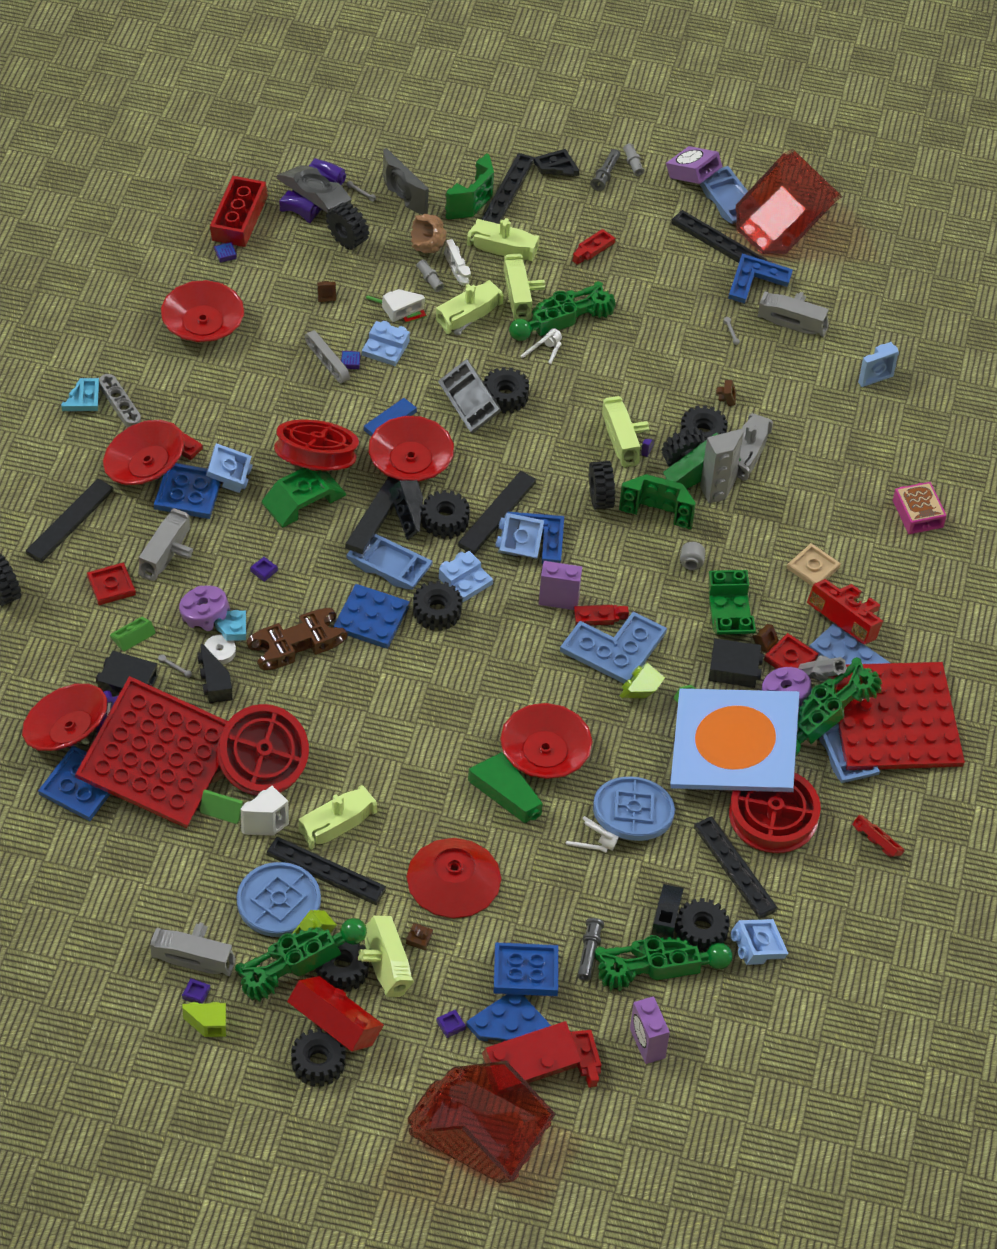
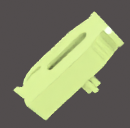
[467,218,540,262]
[504,254,545,321]
[436,280,504,334]
[602,396,649,468]
[299,785,377,850]
[358,916,414,997]

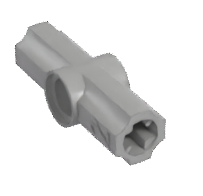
[798,656,847,682]

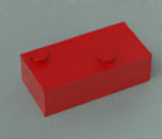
[210,176,268,247]
[287,976,384,1051]
[482,1021,581,1094]

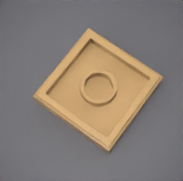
[786,543,841,586]

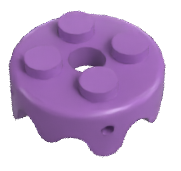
[179,586,231,631]
[762,667,812,706]

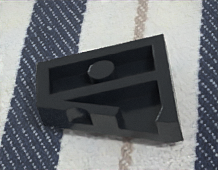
[534,149,579,176]

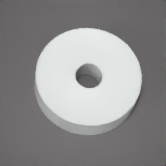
[204,635,236,665]

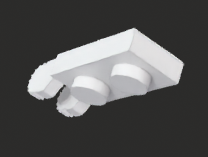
[444,239,471,286]

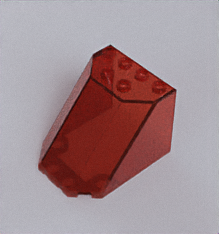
[736,148,843,254]
[407,1061,556,1183]

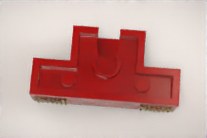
[807,579,883,645]

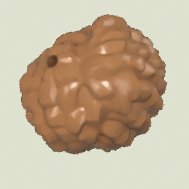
[411,214,447,254]

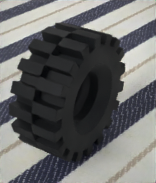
[326,202,370,250]
[483,367,529,414]
[680,405,728,438]
[662,428,707,467]
[588,461,615,509]
[422,490,470,539]
[0,554,21,606]
[413,580,462,631]
[675,898,730,953]
[316,943,369,992]
[291,1028,346,1087]

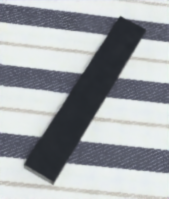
[481,153,534,224]
[671,210,767,263]
[458,471,536,555]
[345,476,400,554]
[26,479,113,563]
[694,816,778,920]
[267,836,386,905]

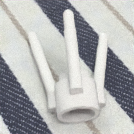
[521,328,562,364]
[566,816,619,853]

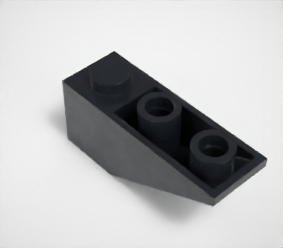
[389,480,423,540]
[197,644,233,703]
[652,884,684,939]

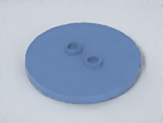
[593,777,675,841]
[237,862,321,937]

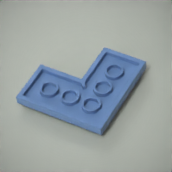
[560,612,667,683]
[809,623,890,698]

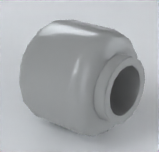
[680,542,706,570]

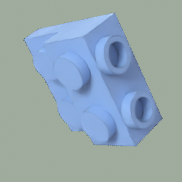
[362,321,410,366]
[858,342,899,387]
[206,443,252,493]
[495,513,544,559]
[439,551,493,602]
[731,919,788,965]

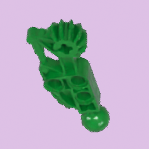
[509,281,616,341]
[796,657,882,756]
[235,918,367,1002]
[595,935,733,992]

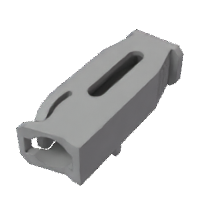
[758,291,829,337]
[737,413,773,481]
[138,508,193,581]
[150,922,236,976]

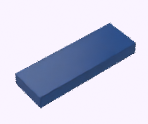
[364,398,417,436]

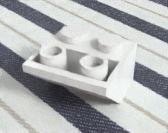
[241,786,289,836]

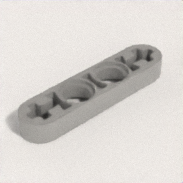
[305,330,350,384]
[99,374,141,428]

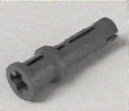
[590,149,621,191]
[577,918,605,981]

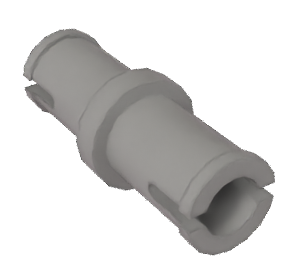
[623,143,644,176]
[416,260,444,292]

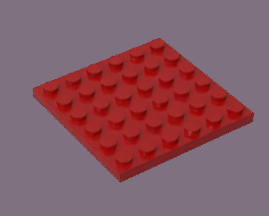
[828,662,965,771]
[75,676,228,829]

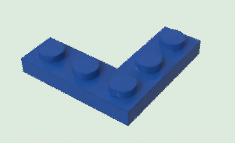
[728,253,793,304]
[507,512,564,564]

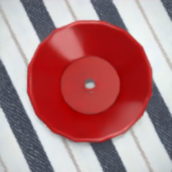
[161,280,244,342]
[368,416,454,482]
[103,419,185,485]
[22,684,107,751]
[500,703,593,779]
[406,838,502,919]

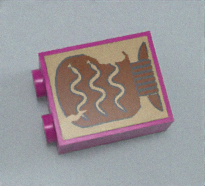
[893,482,947,535]

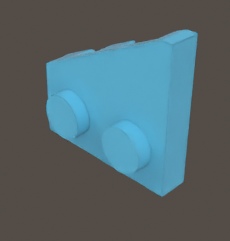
[61,378,99,411]
[214,610,246,641]

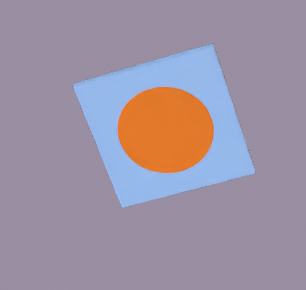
[670,689,800,792]

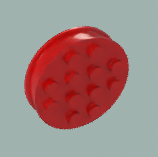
[274,419,359,471]
[217,704,309,796]
[729,773,821,853]

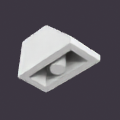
[382,289,425,322]

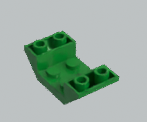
[445,153,494,220]
[262,467,346,528]
[619,474,696,529]
[709,570,756,634]

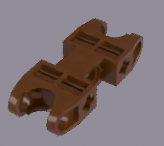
[246,608,348,670]

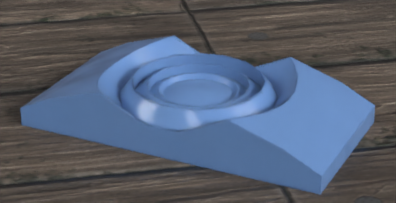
[700,166,763,224]
[346,534,433,590]
[816,720,880,783]

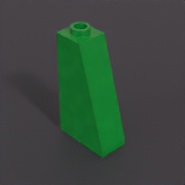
[663,432,741,489]
[468,752,543,823]

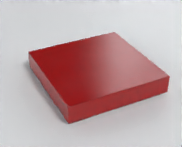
[87,562,136,605]
[763,633,819,669]

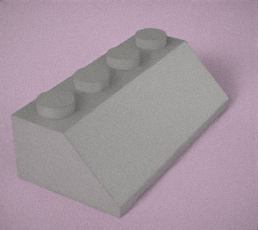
[700,429,744,503]

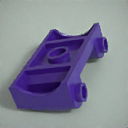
[279,158,346,223]

